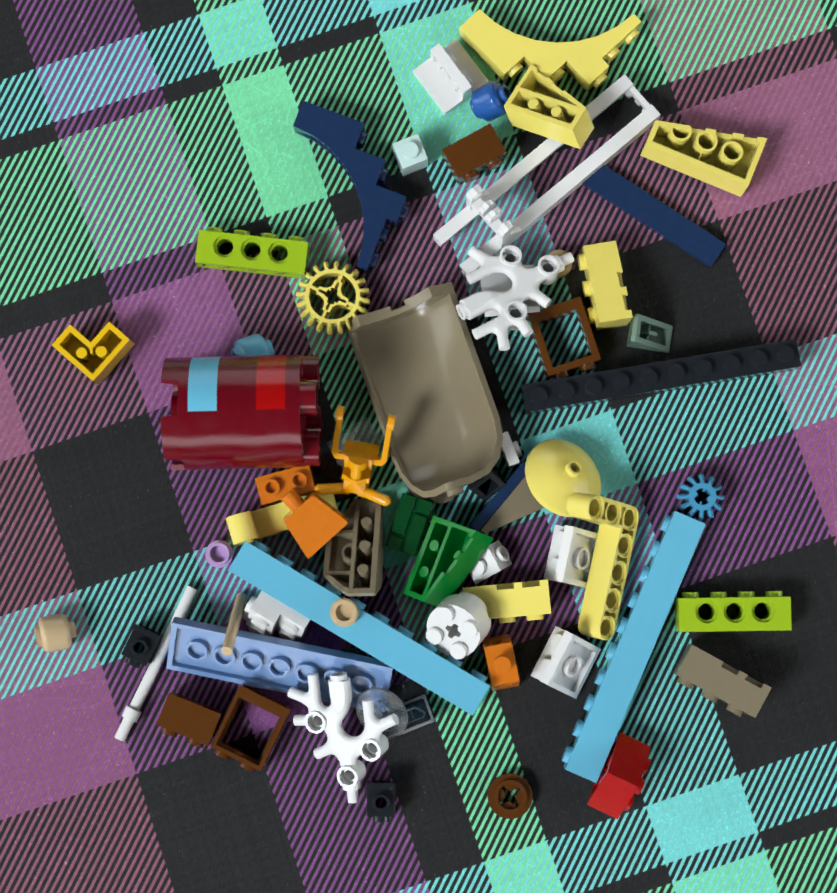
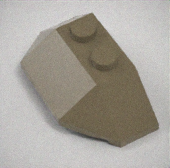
[323,499,385,597]

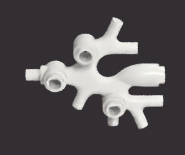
[456,245,574,351]
[287,672,399,803]

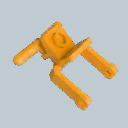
[314,405,396,506]

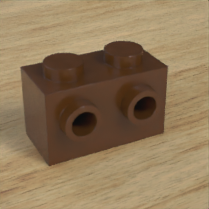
[442,123,506,184]
[156,692,224,748]

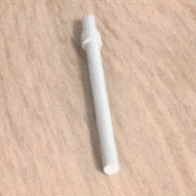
[115,586,197,742]

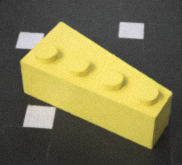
[640,120,767,197]

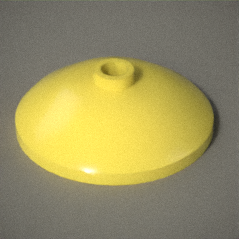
[525,439,601,517]

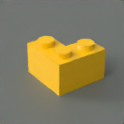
[52,322,135,385]

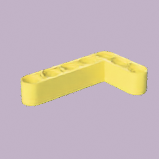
[567,492,639,640]

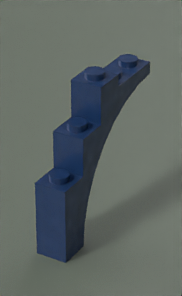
[293,101,410,274]

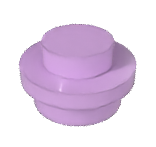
[205,540,233,568]

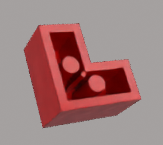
[587,732,651,819]

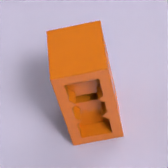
[255,466,316,506]

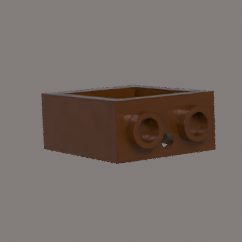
[526,297,601,379]
[210,684,292,773]

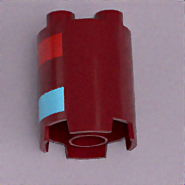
[160,354,323,470]

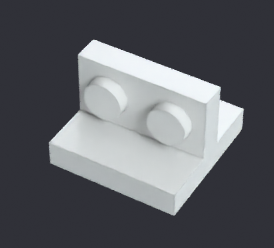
[413,39,489,116]
[544,525,597,588]
[530,626,601,699]

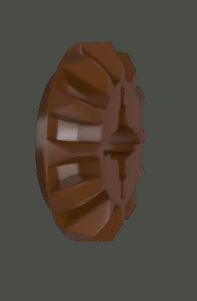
[488,773,532,819]

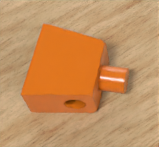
[281,488,348,559]
[482,634,520,691]

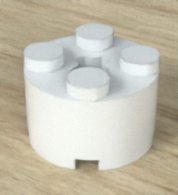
[426,592,491,659]

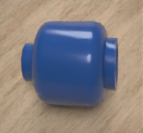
[470,80,511,121]

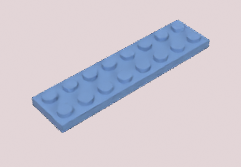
[166,617,393,714]

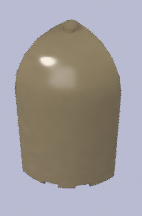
[345,282,503,498]

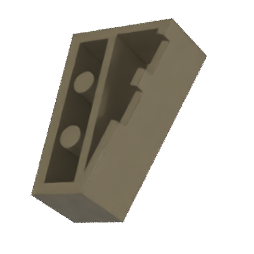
[673,644,772,718]

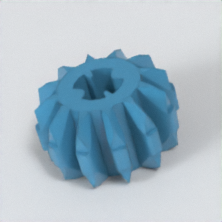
[676,473,725,521]

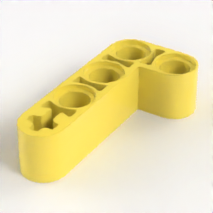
[225,494,339,546]

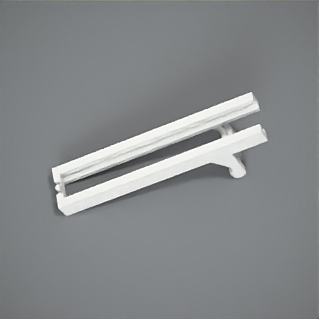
[433,74,661,277]

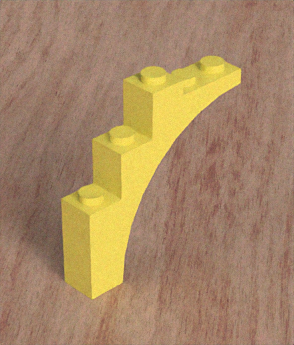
[459,9,642,92]

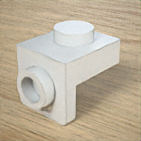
[501,431,522,468]
[469,540,512,585]

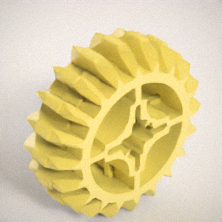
[296,261,370,336]

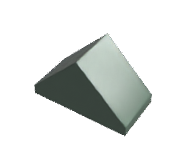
[626,314,673,353]

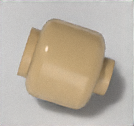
[34,613,77,653]

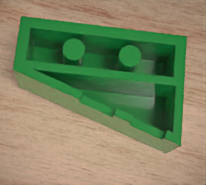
[404,515,494,606]

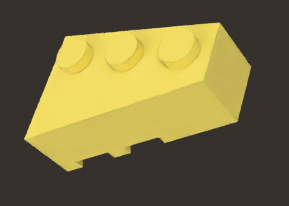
[503,64,594,149]
[577,240,633,331]
[462,579,551,623]

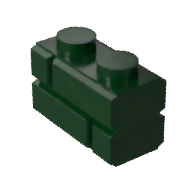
[385,493,438,557]

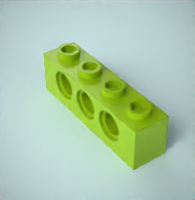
[195,227,310,279]
[675,591,792,632]

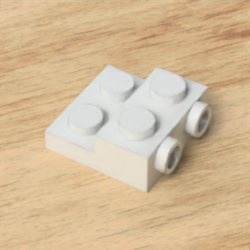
[242,591,310,642]

